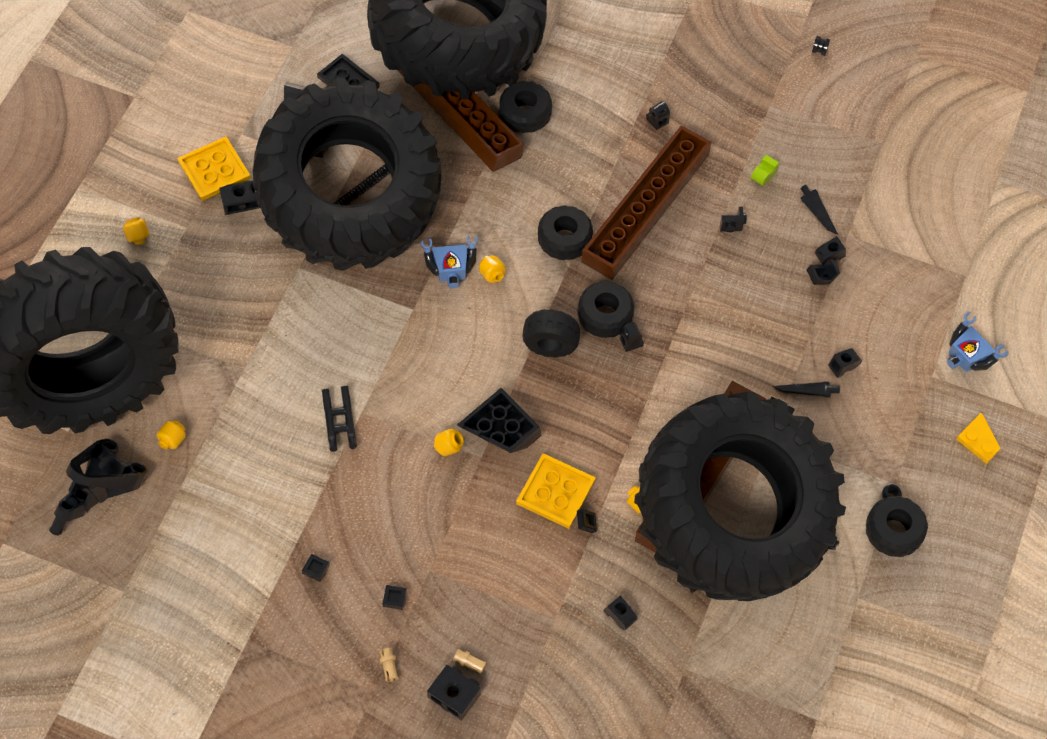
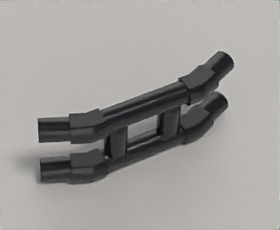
[321,386,357,452]

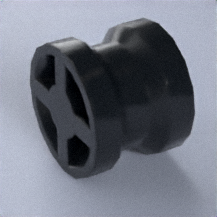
[812,36,830,56]

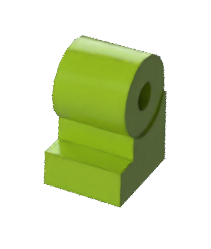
[750,155,779,186]

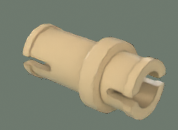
[379,648,399,682]
[453,649,487,674]

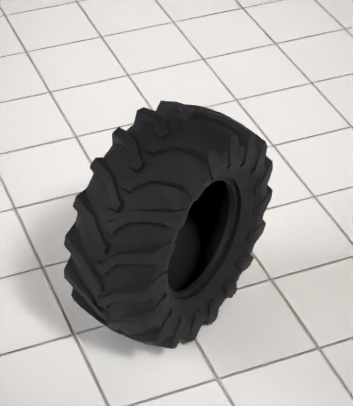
[367,0,547,100]
[253,78,442,271]
[0,247,179,434]
[634,391,846,601]

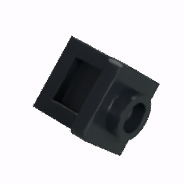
[720,207,747,233]
[806,259,840,285]

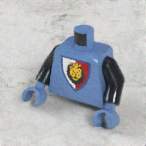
[420,235,478,288]
[947,312,1009,372]

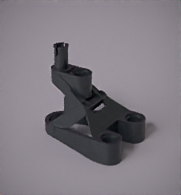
[49,439,148,536]

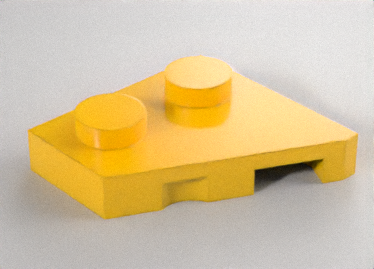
[956,413,1001,464]

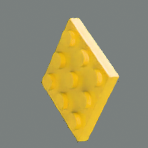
[177,136,251,201]
[516,453,596,529]

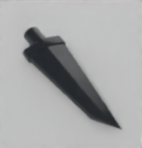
[800,185,838,235]
[772,382,840,397]

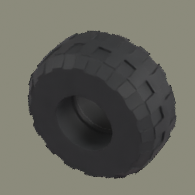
[499,81,552,133]
[538,206,593,260]
[578,281,634,338]
[522,309,580,358]
[866,496,928,557]

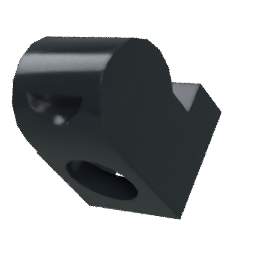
[646,101,670,130]
[815,236,846,265]
[619,322,644,352]
[828,348,862,378]
[603,595,638,630]

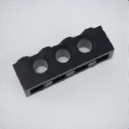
[219,181,261,215]

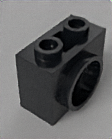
[427,665,481,721]

